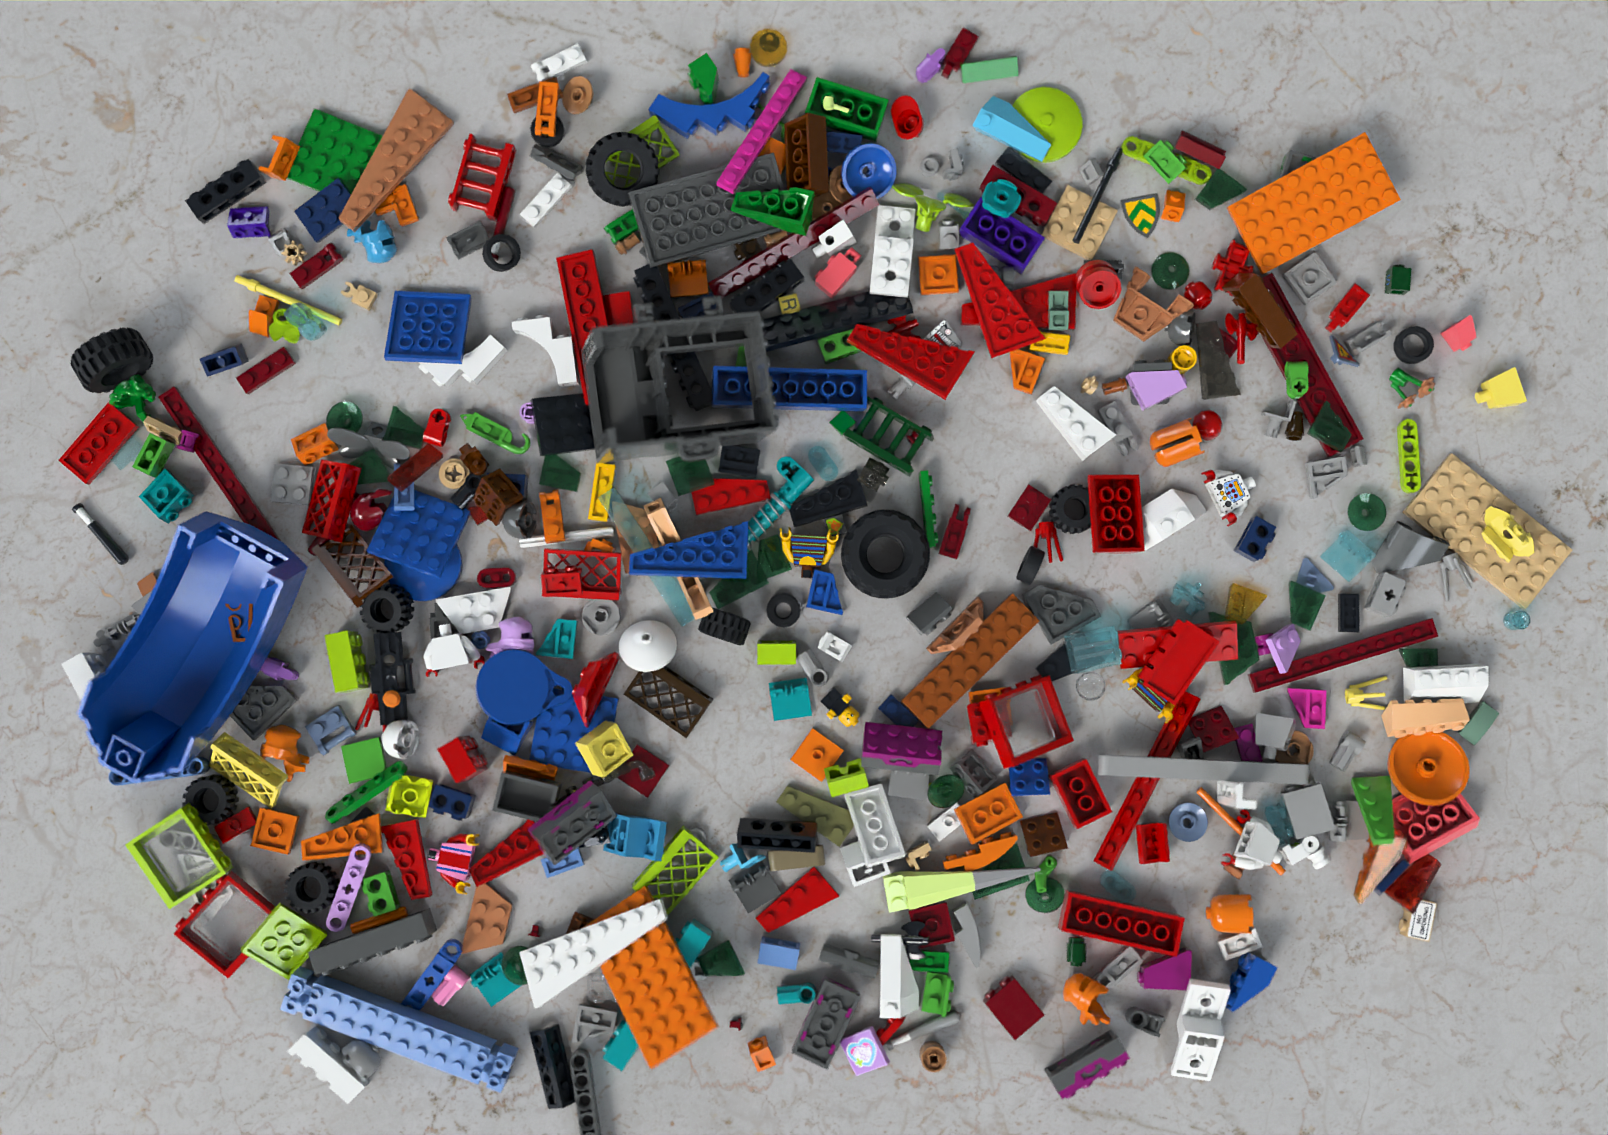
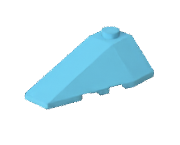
[973,96,1051,162]

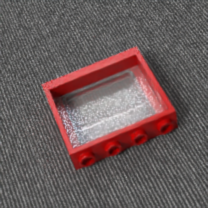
[979,674,1074,769]
[173,870,275,979]

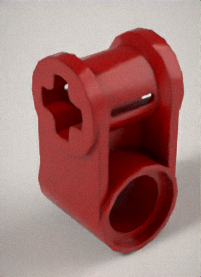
[423,408,451,447]

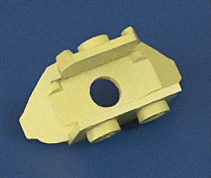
[1481,506,1534,562]

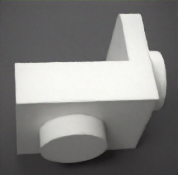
[818,631,852,662]

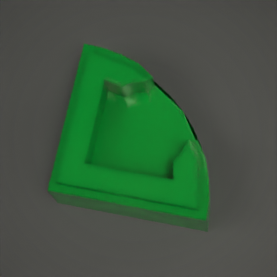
[135,398,151,423]

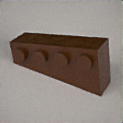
[1222,273,1298,349]

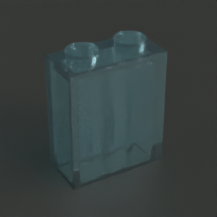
[1064,626,1122,674]

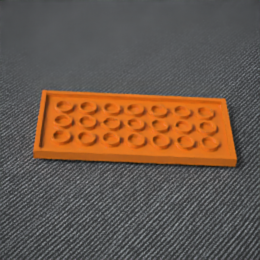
[1227,132,1401,275]
[581,886,719,1069]

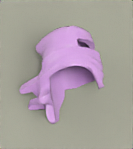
[486,617,534,658]

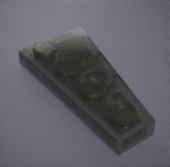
[1196,321,1241,400]

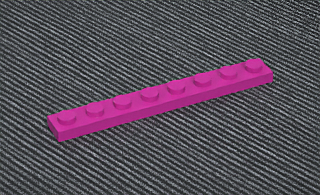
[717,69,807,194]

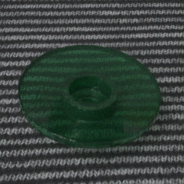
[1151,252,1189,290]
[326,401,363,433]
[1347,493,1386,531]
[927,774,965,808]
[1025,877,1065,913]
[502,946,529,985]

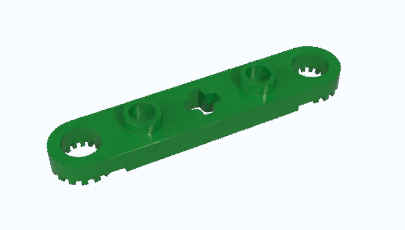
[325,761,408,824]

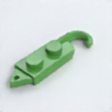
[460,412,531,454]

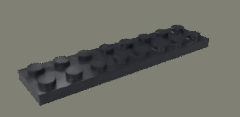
[762,291,913,352]

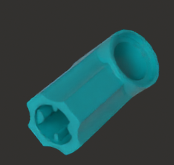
[777,982,816,1004]

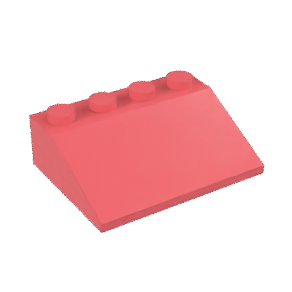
[1392,793,1480,864]

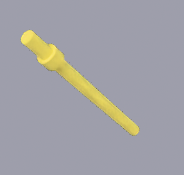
[235,275,342,326]

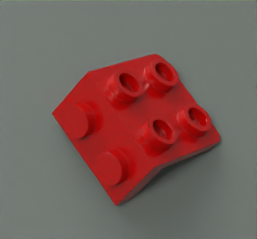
[967,700,1012,747]

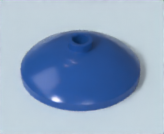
[841,143,897,199]

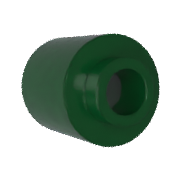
[1067,937,1086,966]

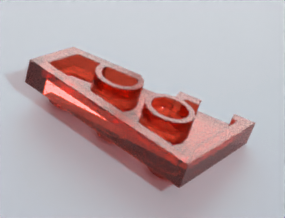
[1384,854,1441,915]

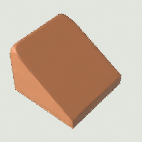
[137,572,158,597]

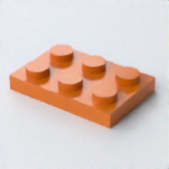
[954,783,1023,844]

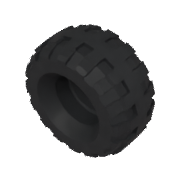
[841,509,930,599]

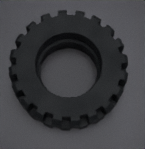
[585,132,660,207]
[70,327,153,393]

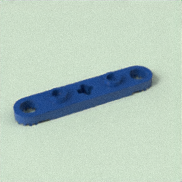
[401,939,463,1011]

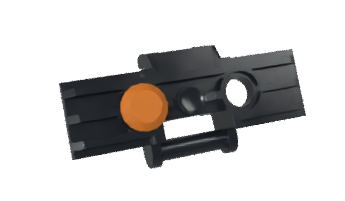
[369,632,416,725]

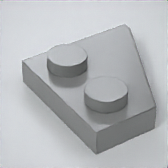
[1305,456,1348,499]
[572,1004,618,1043]

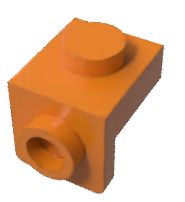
[1161,190,1185,222]
[584,538,616,558]

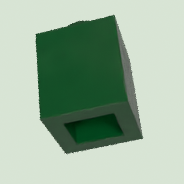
[1384,265,1411,295]

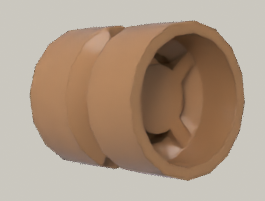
[919,1041,947,1073]

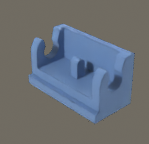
[758,936,800,970]

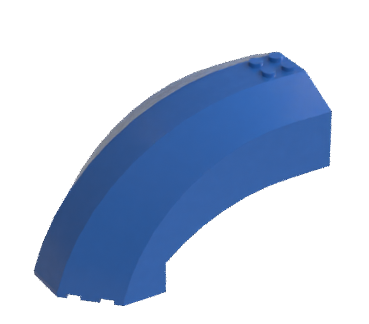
[77,511,308,783]

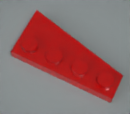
[688,478,771,515]
[381,819,433,900]
[469,820,544,887]
[756,867,839,933]

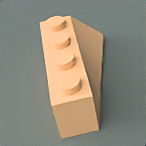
[1381,698,1470,738]

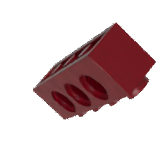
[979,165,1058,227]

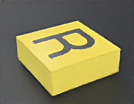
[778,293,801,315]

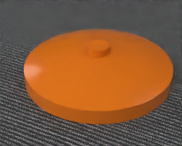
[1387,731,1470,806]

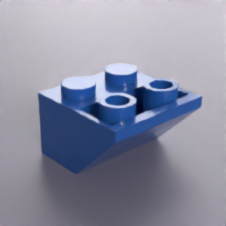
[481,717,534,756]

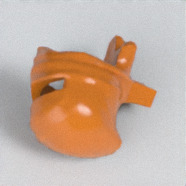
[260,724,310,782]
[1063,973,1111,1025]

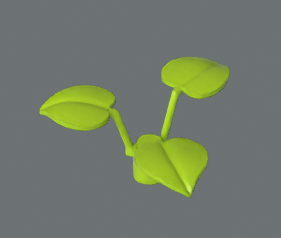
[892,183,975,232]

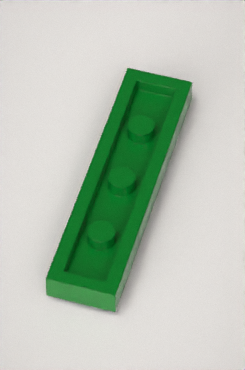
[918,470,938,548]

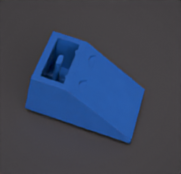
[1225,952,1278,1012]

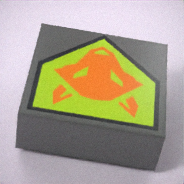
[824,514,847,536]

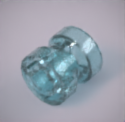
[1503,610,1530,630]

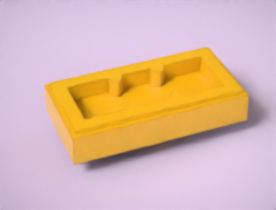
[1030,332,1070,355]

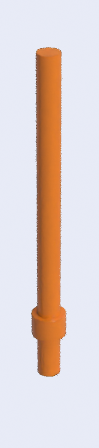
[1196,787,1286,875]

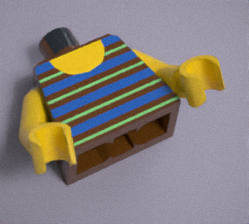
[779,527,839,579]
[1122,667,1175,723]

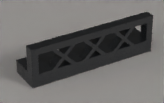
[529,1024,575,1109]

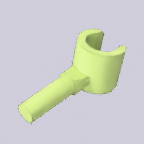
[823,96,849,113]

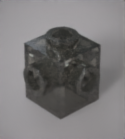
[857,458,890,492]

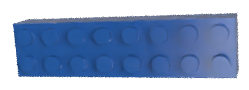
[712,366,867,412]

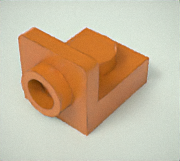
[748,1036,776,1072]

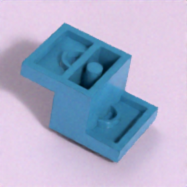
[603,813,667,861]

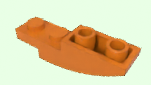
[942,832,1018,871]

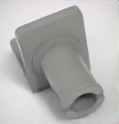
[1262,400,1297,438]

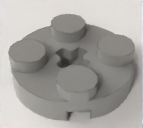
[582,599,621,635]

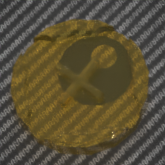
[750,29,787,67]

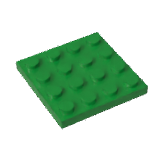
[287,108,383,194]

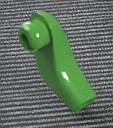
[1035,856,1057,893]

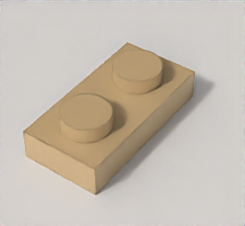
[143,416,182,445]

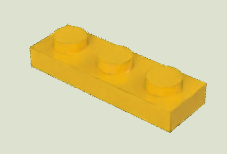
[588,462,616,522]

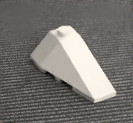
[879,934,919,1018]

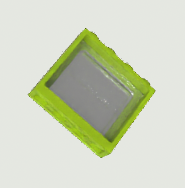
[125,803,234,910]

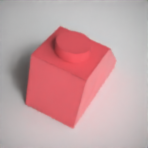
[1441,315,1476,352]

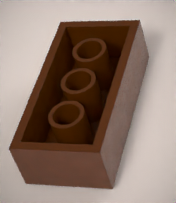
[784,113,829,197]

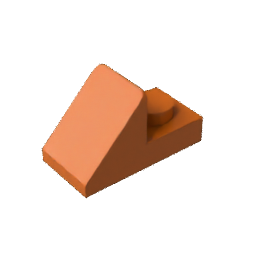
[249,295,280,337]

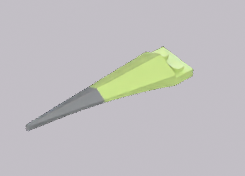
[882,866,1041,913]

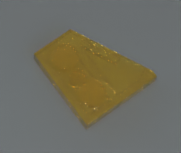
[1225,583,1267,625]

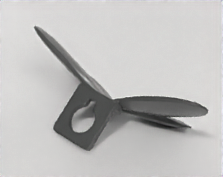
[327,422,410,470]

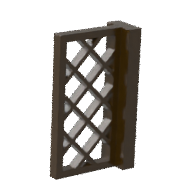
[623,666,714,738]

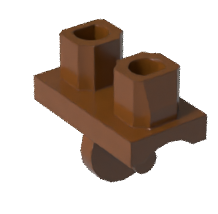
[459,443,490,475]

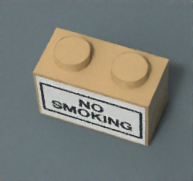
[1399,896,1437,942]

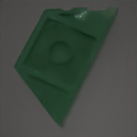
[1208,612,1260,685]

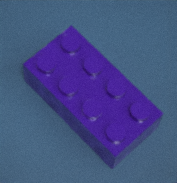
[959,197,1045,275]

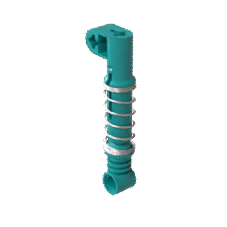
[745,456,814,553]

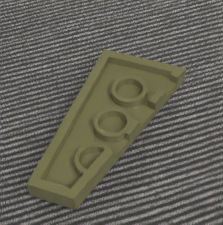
[776,786,854,847]

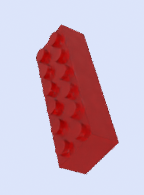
[1058,890,1185,957]

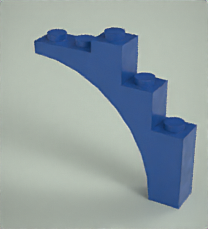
[648,72,771,139]

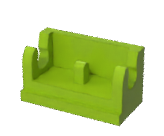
[757,640,796,665]

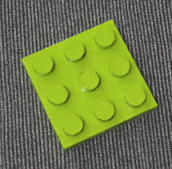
[241,903,327,980]

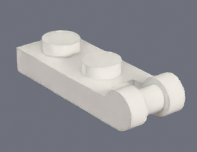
[531,43,587,82]

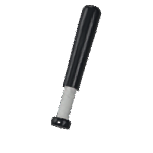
[72,503,129,565]

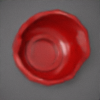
[1192,410,1222,441]

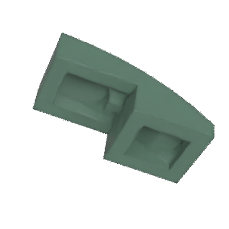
[1048,291,1069,330]
[1458,701,1499,746]

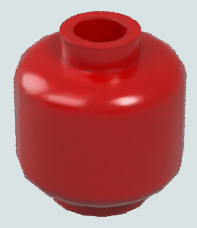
[1183,281,1212,310]

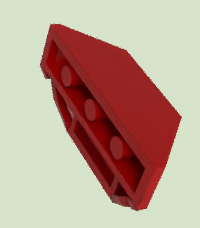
[572,652,620,727]

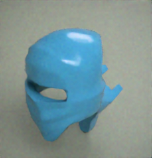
[347,220,397,263]

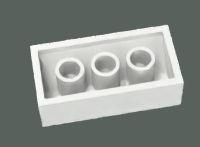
[1403,664,1489,703]

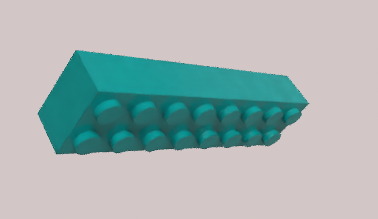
[602,918,713,1071]

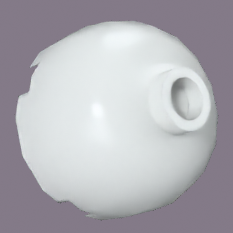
[382,720,419,760]

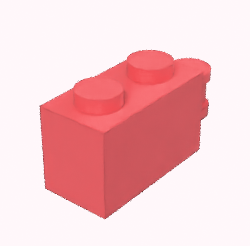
[815,247,862,299]

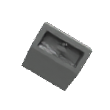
[906,592,953,635]

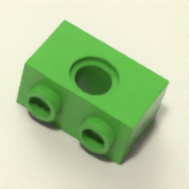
[132,433,175,478]

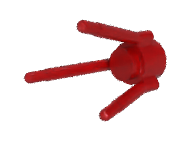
[1033,522,1063,563]
[355,693,387,732]

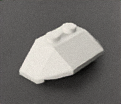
[1142,489,1207,552]

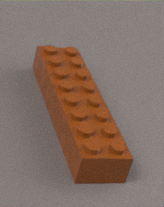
[900,593,1039,729]

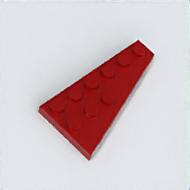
[961,273,1076,330]

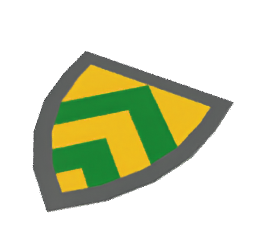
[1120,193,1160,239]

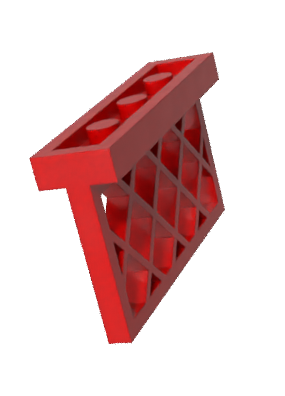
[302,459,361,543]
[542,548,622,600]

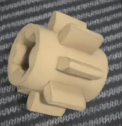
[281,241,307,266]

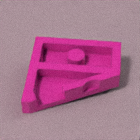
[1287,688,1327,729]

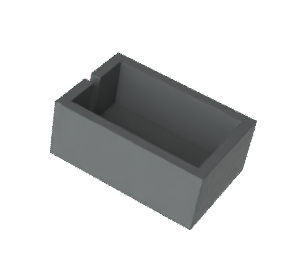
[492,770,562,821]

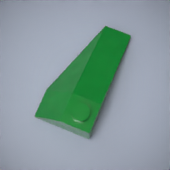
[731,187,815,236]

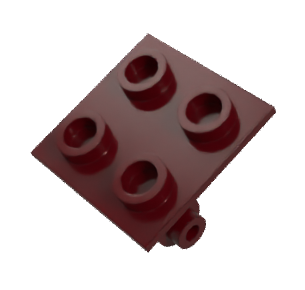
[1188,705,1239,753]

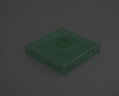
[666,456,714,496]

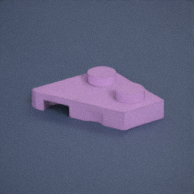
[1266,624,1301,674]

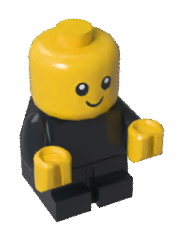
[821,688,860,727]

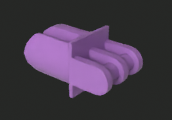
[916,48,945,83]
[260,657,299,681]

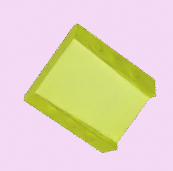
[385,774,433,818]

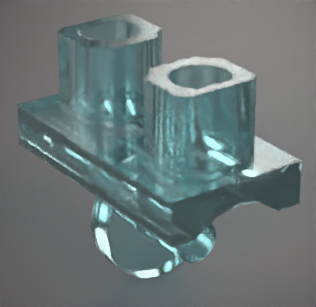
[1170,582,1205,617]

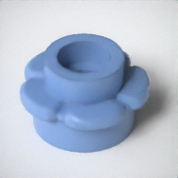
[471,631,490,649]

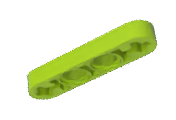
[1397,419,1421,494]

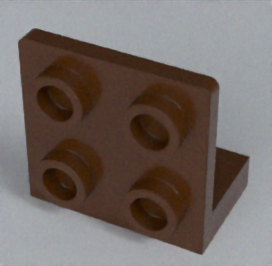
[473,468,524,526]

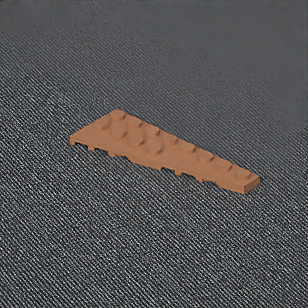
[339,88,454,232]

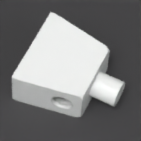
[812,220,857,258]

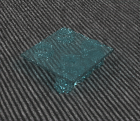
[1320,529,1377,582]

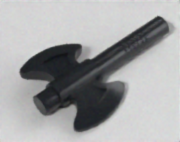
[871,921,930,960]

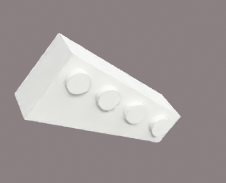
[1036,386,1116,461]
[287,1027,370,1104]

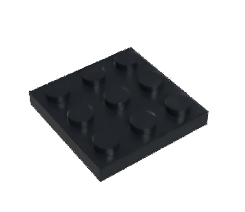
[530,393,595,456]

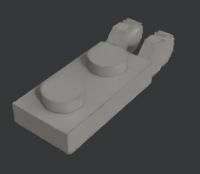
[1097,401,1138,456]
[1092,946,1144,989]

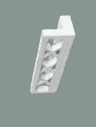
[1216,781,1257,809]

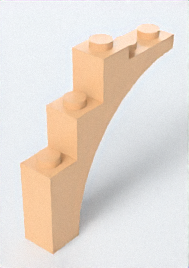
[644,498,713,620]

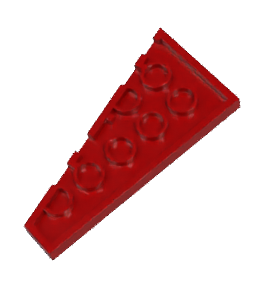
[954,242,1046,358]
[847,324,975,400]

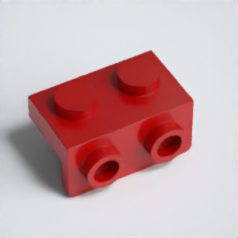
[1136,822,1170,864]

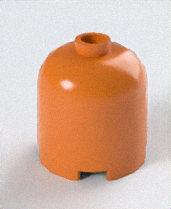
[1206,894,1253,934]

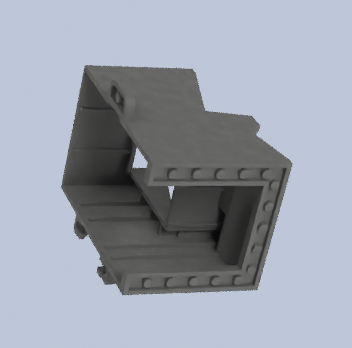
[581,296,779,464]

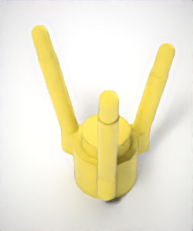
[1345,676,1387,710]

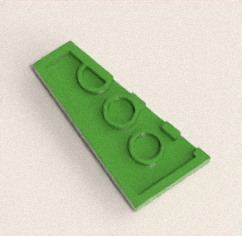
[1351,776,1395,845]

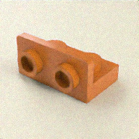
[291,423,339,465]

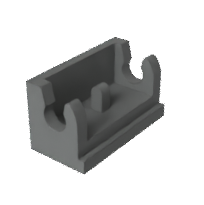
[446,221,490,259]

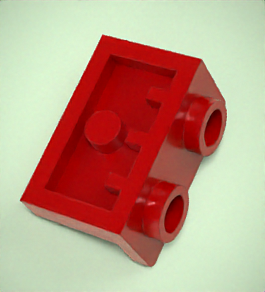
[541,565,583,597]

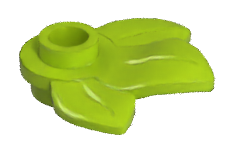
[269,308,307,343]

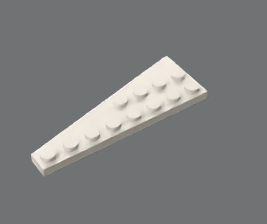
[520,899,668,1009]

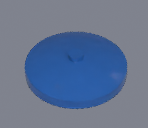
[384,544,462,601]

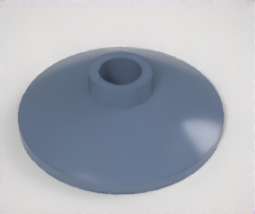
[1168,803,1208,842]

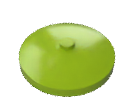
[1012,87,1083,163]

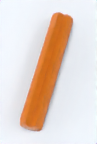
[350,906,408,934]

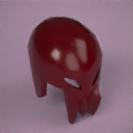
[350,489,393,531]

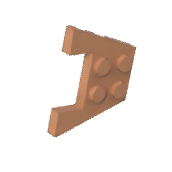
[1113,267,1194,342]

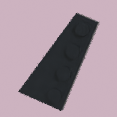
[789,469,867,527]

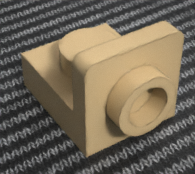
[905,841,932,871]

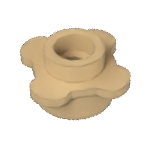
[1081,376,1098,395]

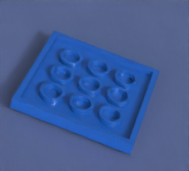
[384,291,472,364]
[367,490,471,579]
[529,688,619,773]

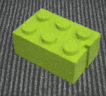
[324,630,370,693]

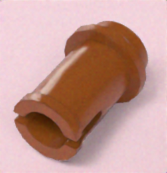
[1102,377,1127,395]

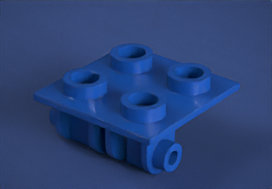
[1009,758,1050,796]

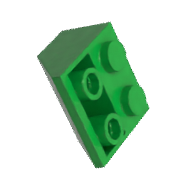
[687,53,719,105]

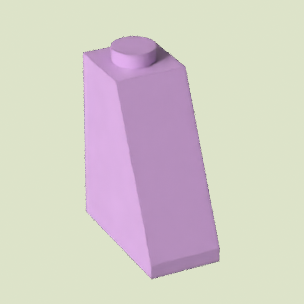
[1125,370,1187,411]

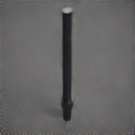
[1072,147,1123,244]

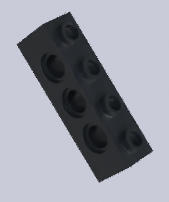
[185,159,267,224]
[729,259,804,314]
[737,818,817,853]

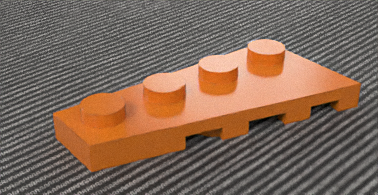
[301,813,383,861]

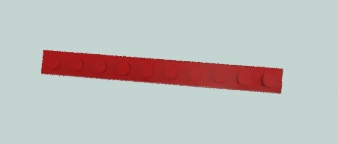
[1093,691,1201,871]

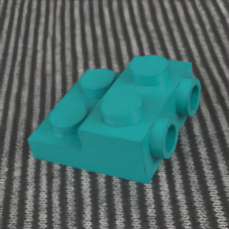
[139,468,195,524]

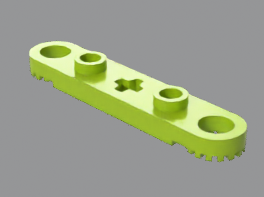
[1121,136,1212,185]

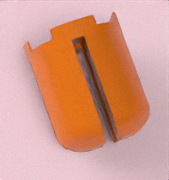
[1150,418,1205,467]

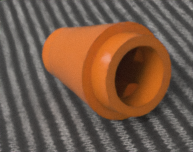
[733,48,752,77]

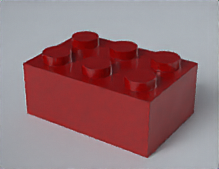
[437,736,488,784]
[1048,758,1112,829]

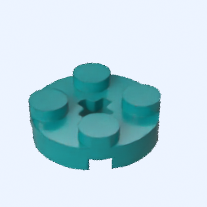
[982,179,1021,218]

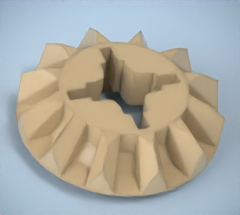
[439,459,470,489]

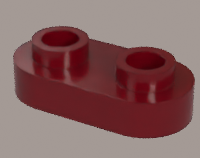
[477,567,516,588]

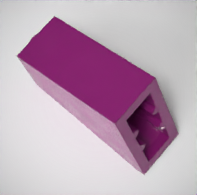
[1137,948,1192,990]

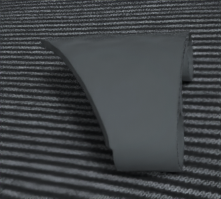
[1372,521,1450,573]

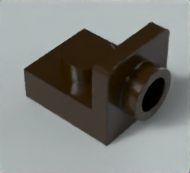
[733,239,763,262]

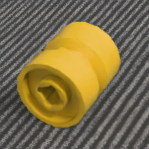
[1167,345,1197,374]

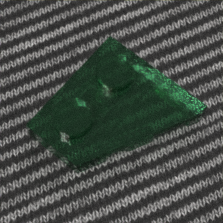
[349,449,394,485]
[539,455,581,492]
[1288,581,1325,631]
[1399,648,1438,667]

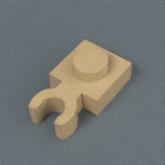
[341,282,378,311]

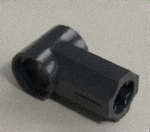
[450,474,482,510]

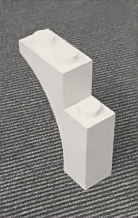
[512,315,579,387]
[418,335,507,388]

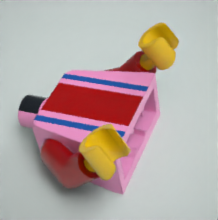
[428,833,479,894]

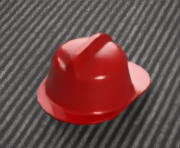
[891,95,924,140]

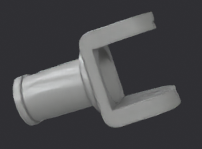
[887,374,915,400]

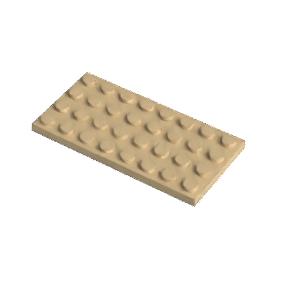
[1402,453,1572,609]

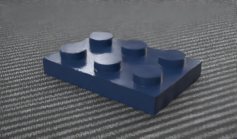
[294,178,351,243]

